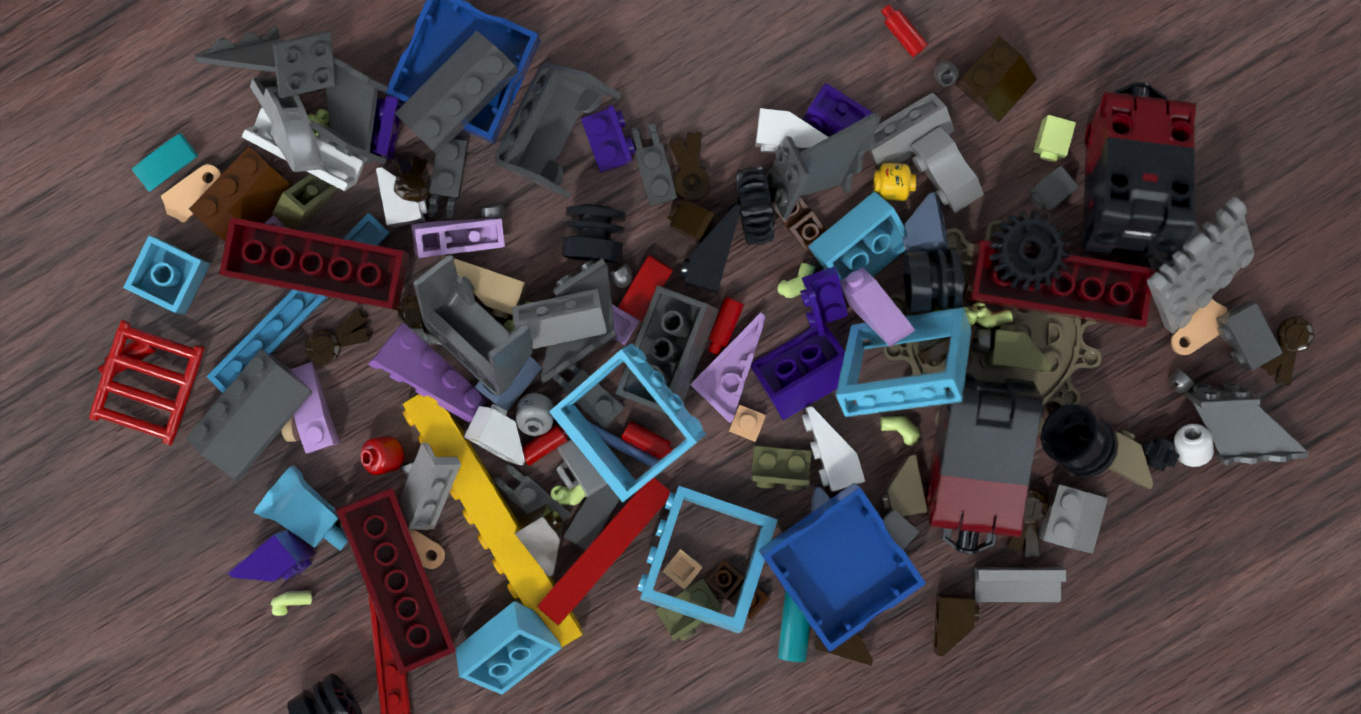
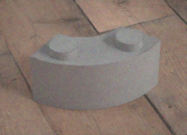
[911,126,984,213]

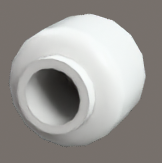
[1174,424,1214,467]

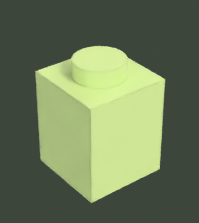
[1033,115,1076,162]

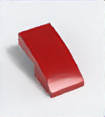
[618,255,674,322]

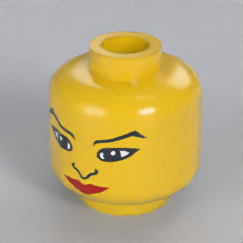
[873,163,916,201]

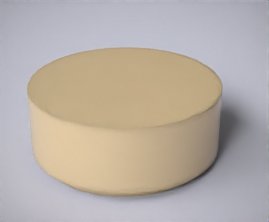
[281,415,300,442]

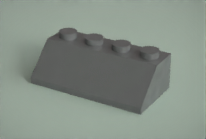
[395,31,519,155]
[615,286,719,413]
[186,349,313,481]

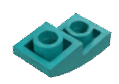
[132,133,199,192]

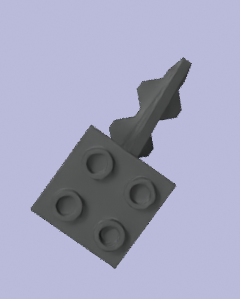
[195,26,335,98]
[309,54,388,165]
[766,113,881,219]
[541,258,618,383]
[1184,383,1308,465]

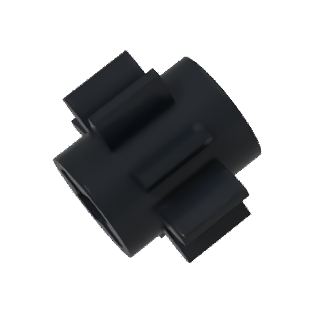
[1142,437,1180,472]

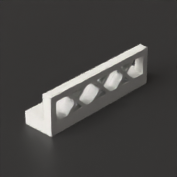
[242,108,365,191]

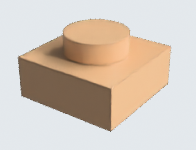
[729,405,766,442]
[662,548,703,590]

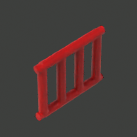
[88,320,205,445]

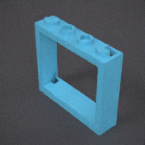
[836,307,972,417]
[549,343,706,502]
[637,486,777,634]

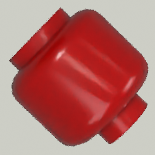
[360,436,404,475]

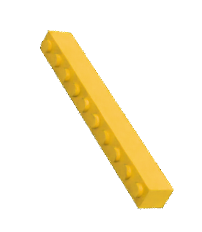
[402,394,584,648]

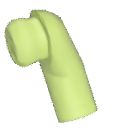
[307,109,329,137]
[971,302,1013,329]
[551,485,585,505]

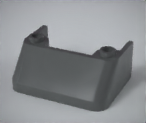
[495,62,622,199]
[413,255,533,396]

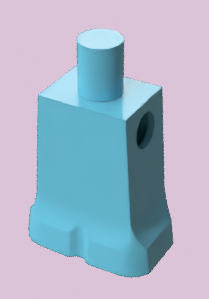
[254,465,348,551]

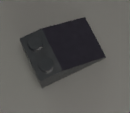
[680,204,741,294]

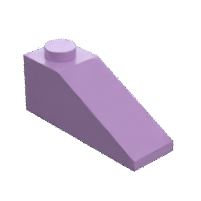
[411,218,505,258]
[840,267,915,347]
[291,362,340,454]

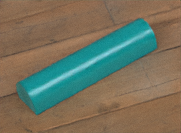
[777,590,810,662]

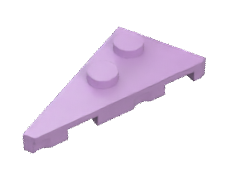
[690,313,766,423]

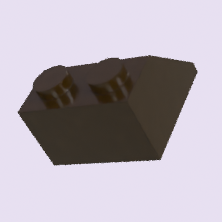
[956,36,1037,123]

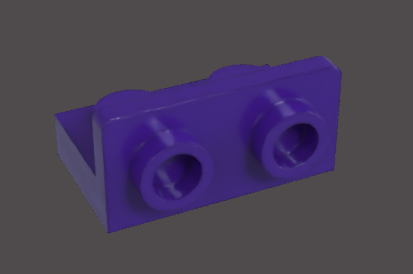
[802,83,873,137]
[370,96,403,160]
[581,105,636,174]
[800,267,848,336]

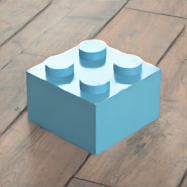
[123,236,211,315]

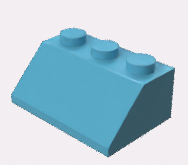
[808,191,907,281]
[455,601,561,695]

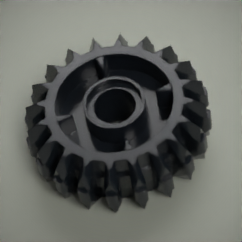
[735,166,775,245]
[989,210,1071,291]

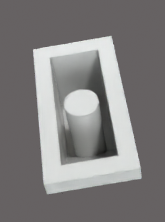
[376,167,428,228]
[464,405,525,465]

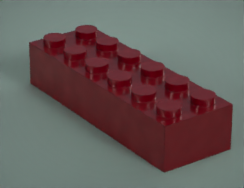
[219,217,409,311]
[966,240,1155,329]
[335,487,456,675]

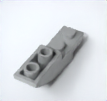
[250,76,322,172]

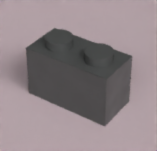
[1216,301,1283,370]

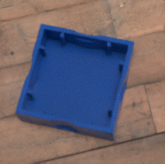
[386,0,541,145]
[758,483,926,652]

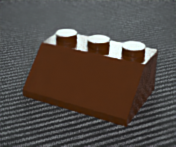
[189,146,293,242]

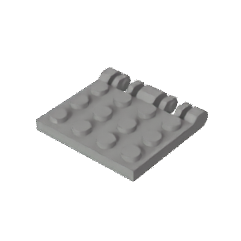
[1147,197,1255,334]

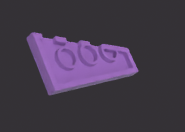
[368,323,488,423]

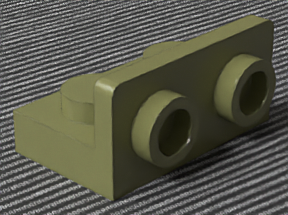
[751,445,812,491]
[655,577,722,641]

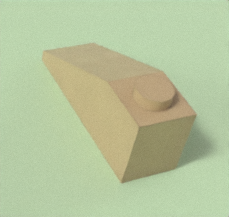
[441,255,527,320]

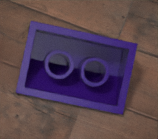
[750,324,845,420]
[228,530,316,582]

